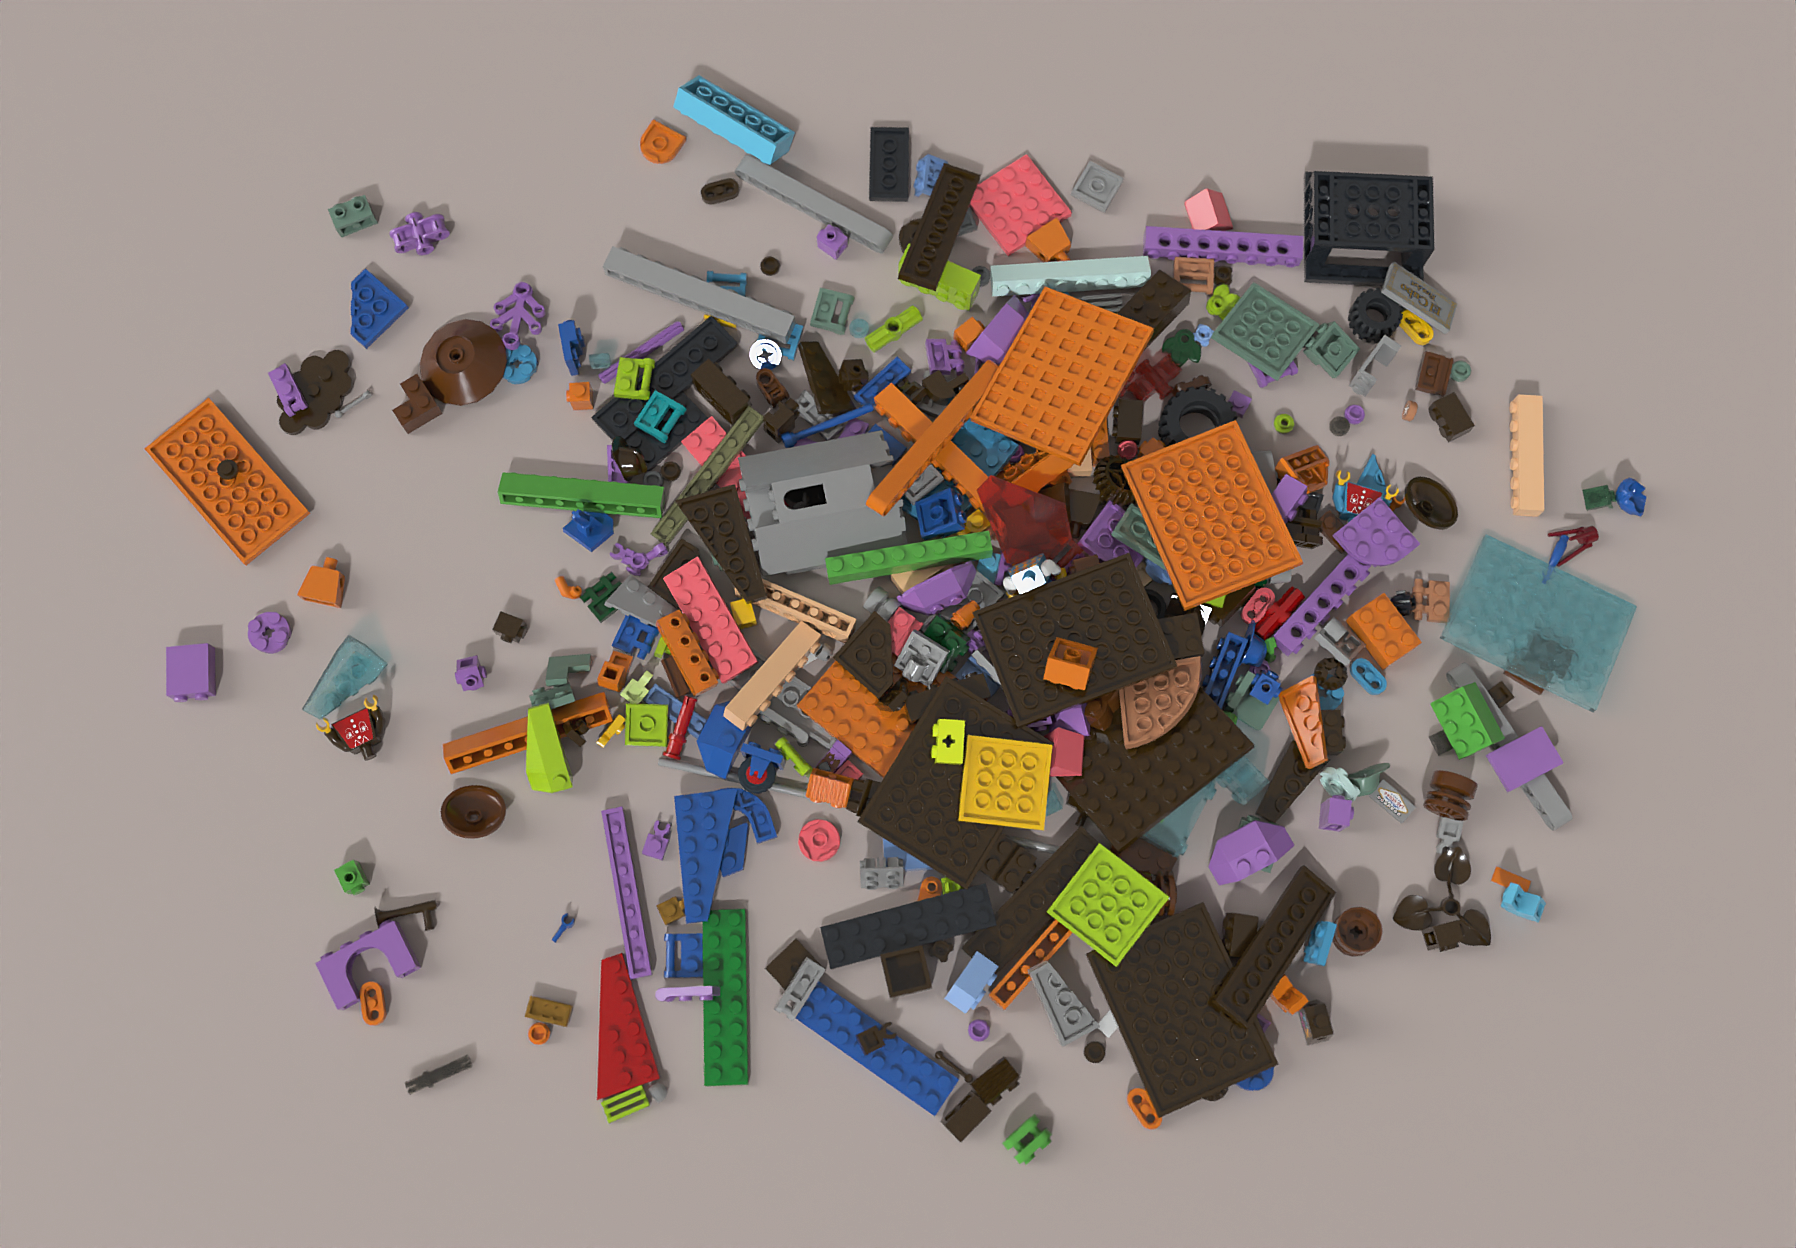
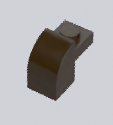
[922,370,969,406]

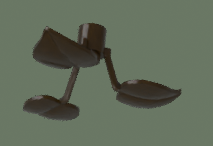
[1393,847,1491,946]

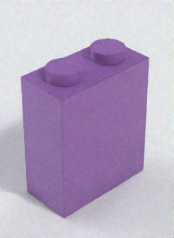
[166,643,216,702]

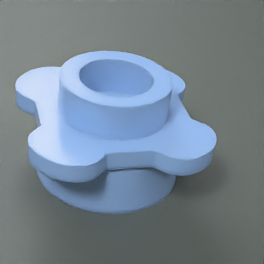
[1193,324,1214,347]

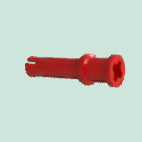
[662,696,697,760]

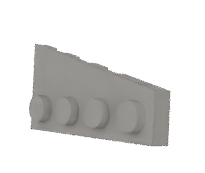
[1027,960,1100,1047]

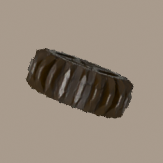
[1092,454,1136,507]

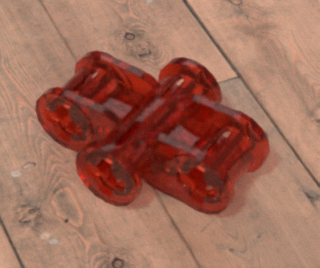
[1126,354,1183,403]

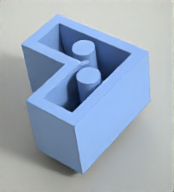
[945,951,998,1014]

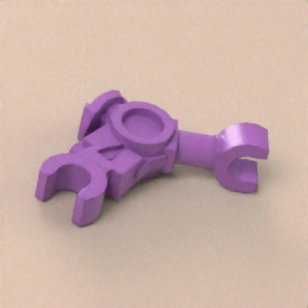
[610,543,668,576]

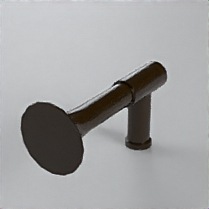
[374,900,437,931]

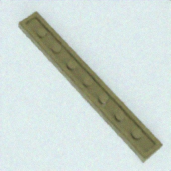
[650,406,763,547]

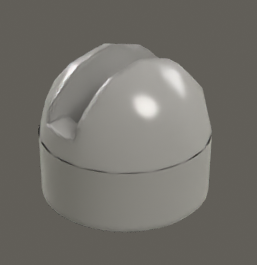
[815,643,833,661]
[648,1084,667,1103]

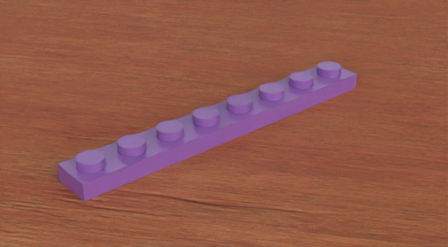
[601,807,652,980]

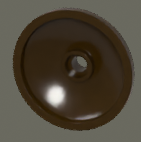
[1404,476,1458,530]

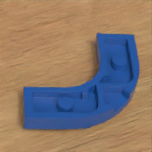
[716,788,777,844]

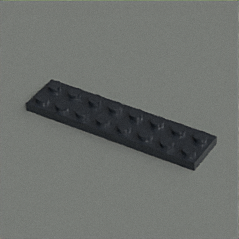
[591,316,738,441]
[820,883,997,970]

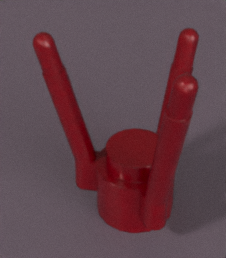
[1548,526,1599,567]

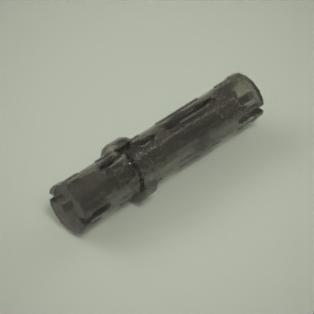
[405,1054,473,1095]

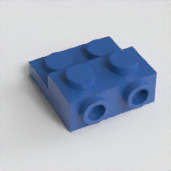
[558,320,586,376]
[915,487,967,541]

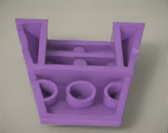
[966,295,1029,365]

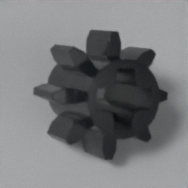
[1390,590,1416,616]

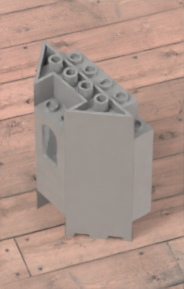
[738,430,907,576]

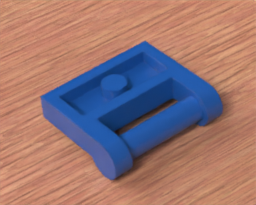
[664,933,703,978]

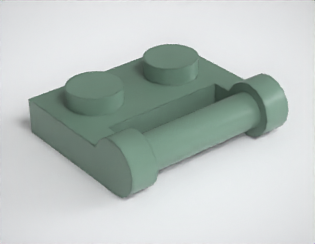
[810,287,855,335]

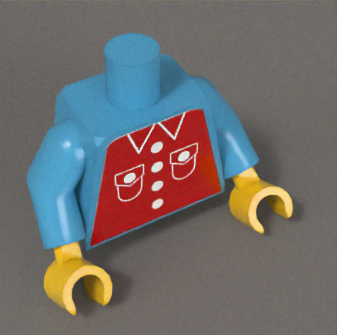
[1332,470,1399,522]

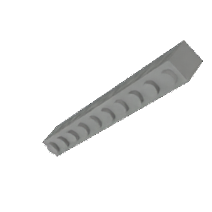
[603,246,796,344]

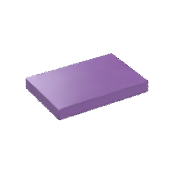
[1486,726,1564,793]

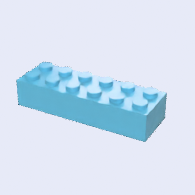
[673,75,795,165]

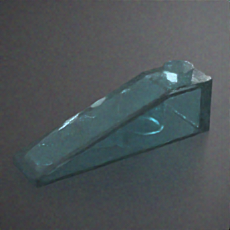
[302,635,388,720]

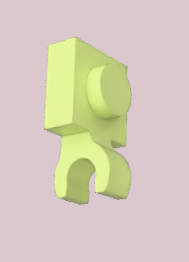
[620,670,653,703]

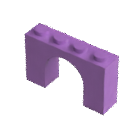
[315,920,421,1011]

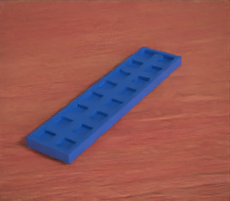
[796,981,959,1116]

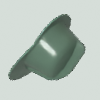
[1347,763,1391,797]

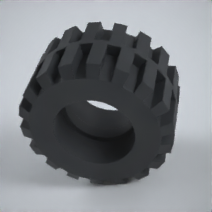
[1348,288,1403,343]

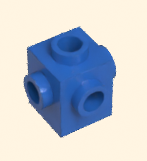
[1249,670,1282,705]

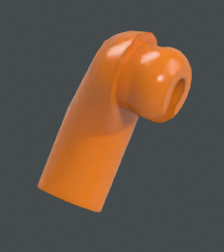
[554,576,582,599]

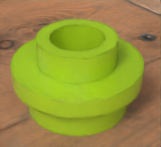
[1274,414,1294,434]

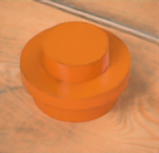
[528,1023,550,1045]

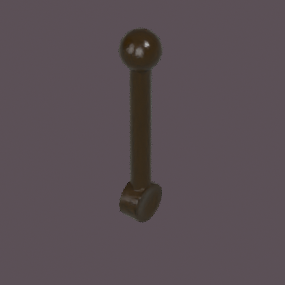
[935,1051,973,1083]

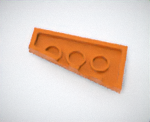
[1278,675,1328,769]

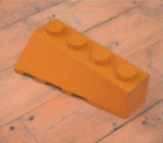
[993,449,1074,508]

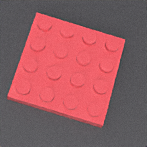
[970,154,1072,256]

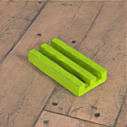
[601,1085,650,1123]

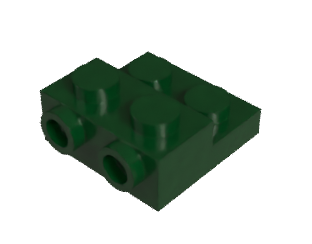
[923,614,971,674]

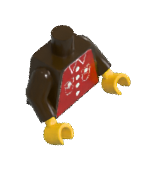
[316,695,385,761]

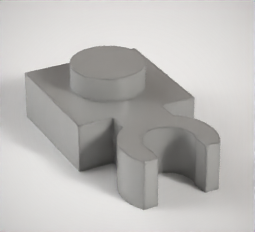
[1436,817,1463,854]

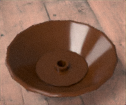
[419,319,507,406]

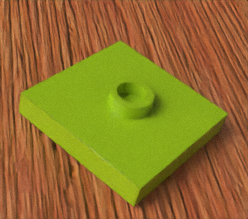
[625,703,669,747]

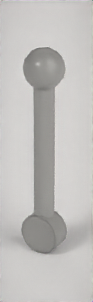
[335,391,372,418]

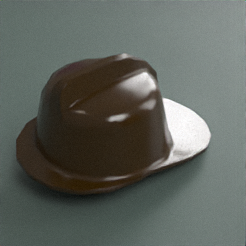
[612,436,648,481]

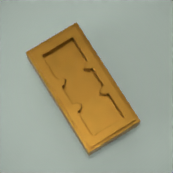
[524,996,573,1027]

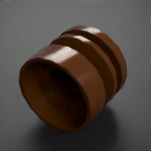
[1423,770,1478,821]
[1137,871,1177,916]
[1332,907,1383,957]

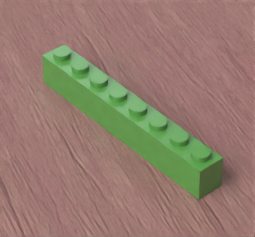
[498,472,665,518]
[825,531,993,585]

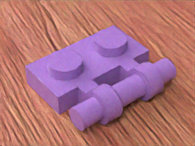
[925,339,965,376]

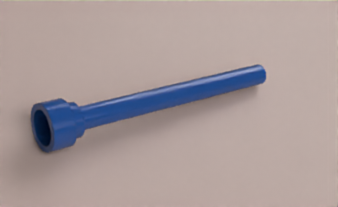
[781,403,874,448]

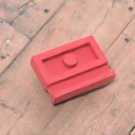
[888,607,924,657]

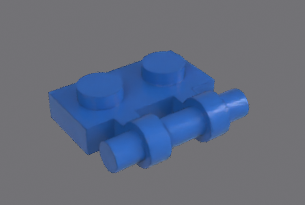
[612,615,659,660]

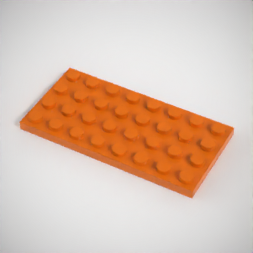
[144,398,310,566]

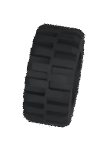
[1158,386,1238,447]

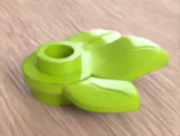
[1206,284,1240,321]

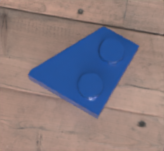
[720,823,748,878]

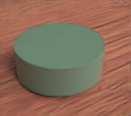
[1450,361,1471,382]

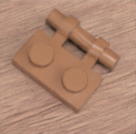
[1412,579,1450,623]

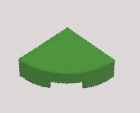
[1264,637,1277,663]

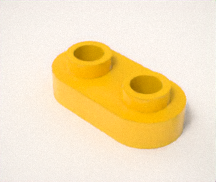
[1399,310,1434,345]

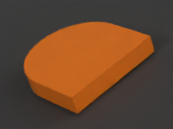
[640,119,686,164]

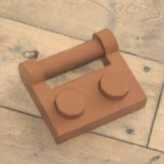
[1173,257,1214,295]

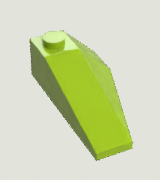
[526,703,573,793]

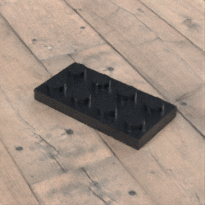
[869,127,909,202]
[625,392,708,472]

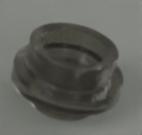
[1329,416,1350,436]

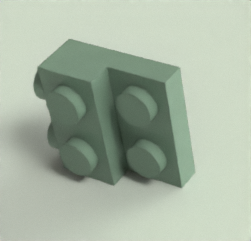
[1303,321,1360,378]
[529,682,575,709]

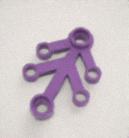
[490,282,546,350]

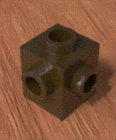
[838,359,869,392]

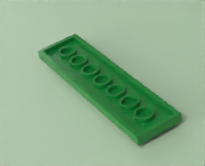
[702,909,748,1086]

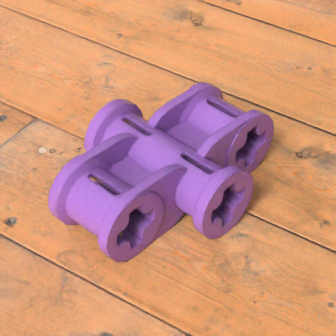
[389,212,450,255]

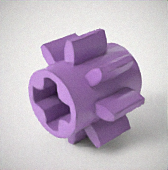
[967,629,985,655]

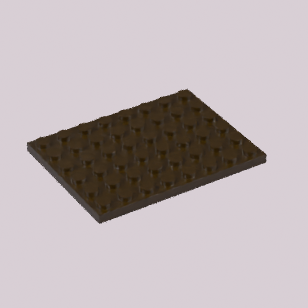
[973,553,1177,728]
[857,677,1054,890]
[1055,686,1255,854]
[1085,902,1279,1118]

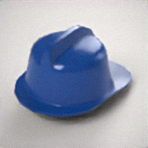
[1238,620,1267,667]

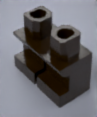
[763,398,800,444]
[1285,507,1323,549]
[846,779,881,817]

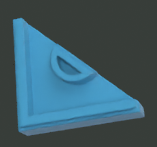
[1356,454,1387,496]

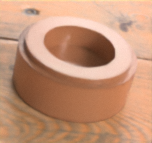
[1402,400,1418,422]

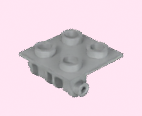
[860,857,903,890]

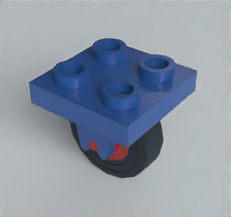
[738,742,786,794]

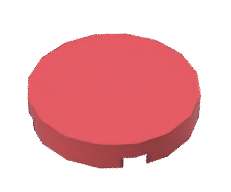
[798,819,840,862]

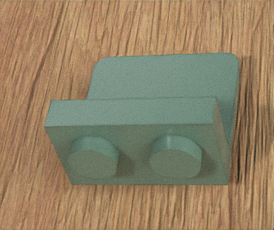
[1224,671,1279,731]

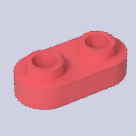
[1241,587,1275,624]

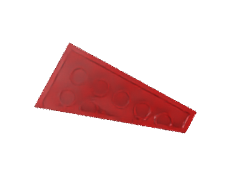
[597,953,661,1100]

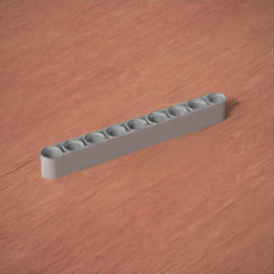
[735,155,893,253]
[1446,663,1572,831]

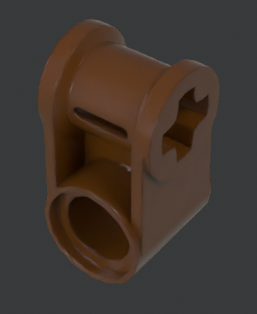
[756,368,790,409]

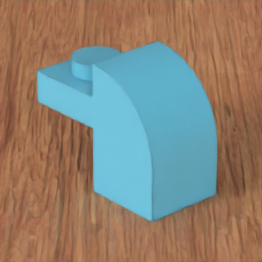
[1501,882,1546,923]

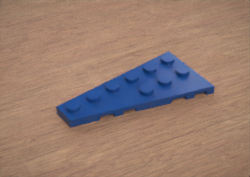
[674,788,738,924]

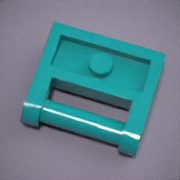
[634,390,687,443]

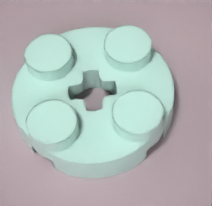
[1319,767,1360,802]

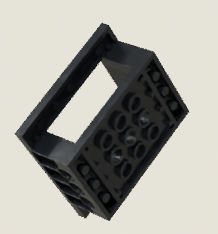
[1304,171,1435,286]

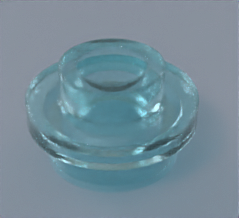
[849,319,869,338]

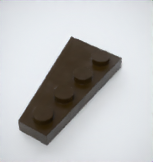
[798,341,857,414]
[1255,740,1331,823]

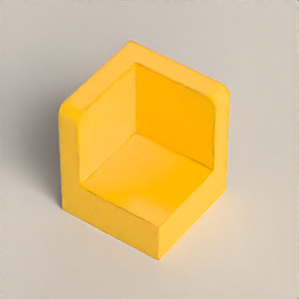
[730,599,757,630]

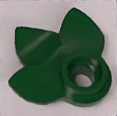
[1162,329,1201,368]

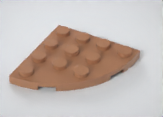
[1119,656,1202,749]

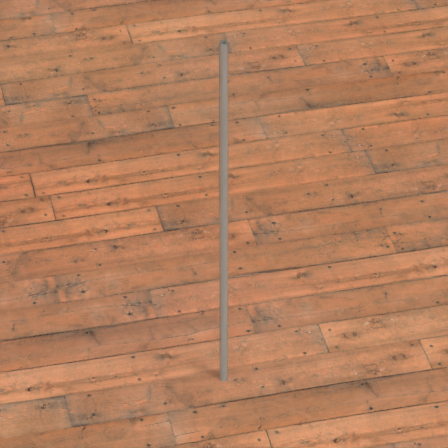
[658,757,1060,854]

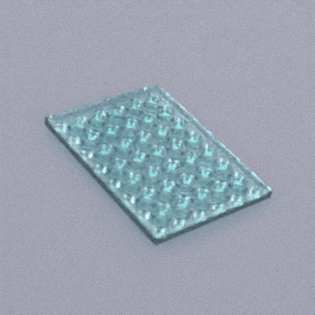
[1440,534,1637,712]

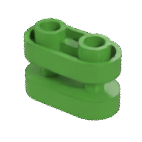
[1002,1114,1052,1164]

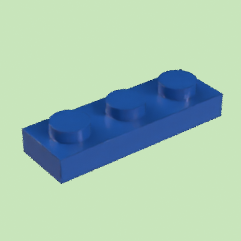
[854,357,911,407]

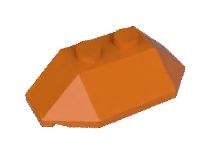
[1275,445,1329,494]

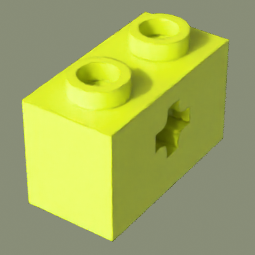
[931,719,965,765]

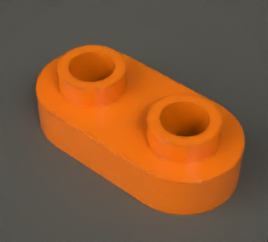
[918,876,942,901]
[359,982,386,1026]
[1126,1088,1162,1129]

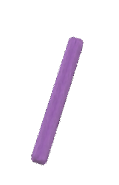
[598,321,684,384]

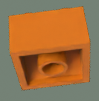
[1043,637,1098,690]

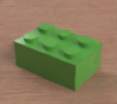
[1430,682,1505,760]

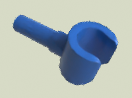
[551,913,575,943]

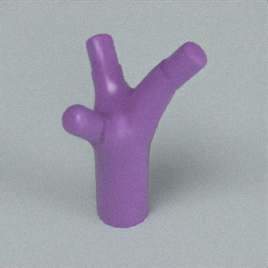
[1020,294,1040,309]

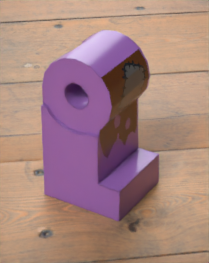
[815,740,852,773]

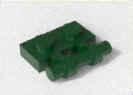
[579,571,622,623]

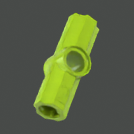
[864,305,923,353]

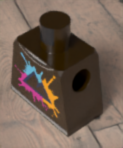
[1297,1000,1334,1045]

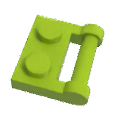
[614,357,655,400]
[775,737,813,778]

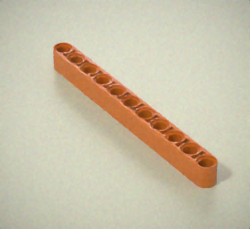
[866,359,1000,517]

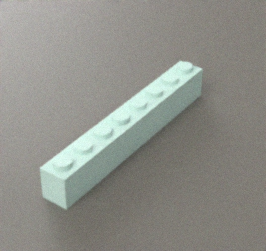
[990,256,1151,297]

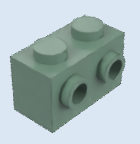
[328,195,378,238]

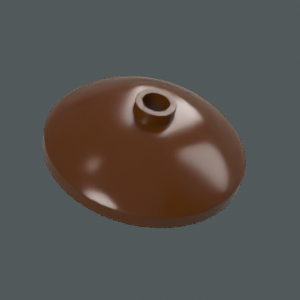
[441,785,506,839]

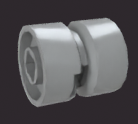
[863,586,902,622]

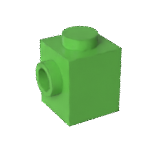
[334,860,370,895]

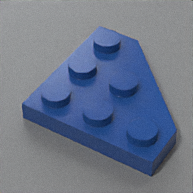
[350,268,409,349]

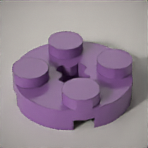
[248,612,292,654]

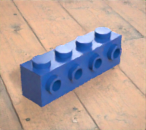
[1202,632,1248,709]

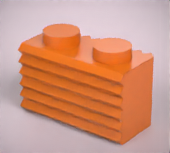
[805,768,854,808]

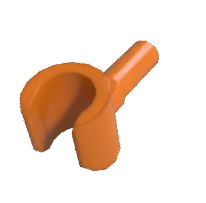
[1390,494,1405,511]

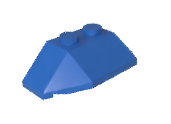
[696,701,759,780]

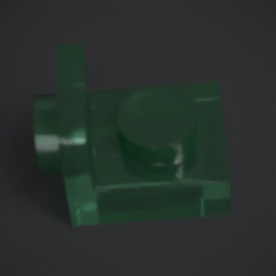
[1582,485,1616,511]

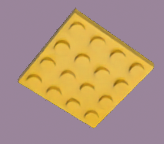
[958,735,1052,830]

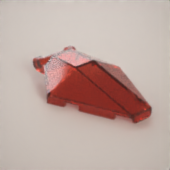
[976,475,1084,580]

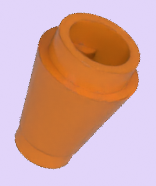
[950,600,981,630]

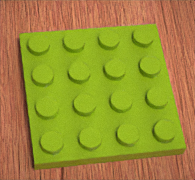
[1047,843,1169,967]

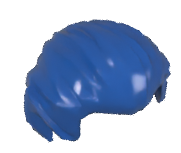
[1615,477,1646,517]

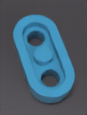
[1350,658,1387,695]

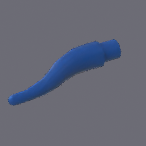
[1541,535,1569,585]

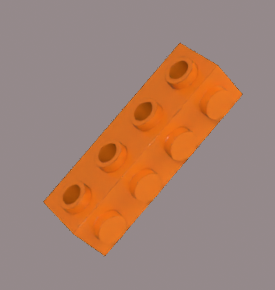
[656,609,719,697]

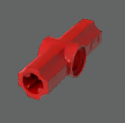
[1254,586,1305,641]

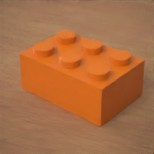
[1346,593,1422,670]

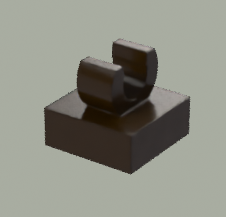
[562,718,589,747]

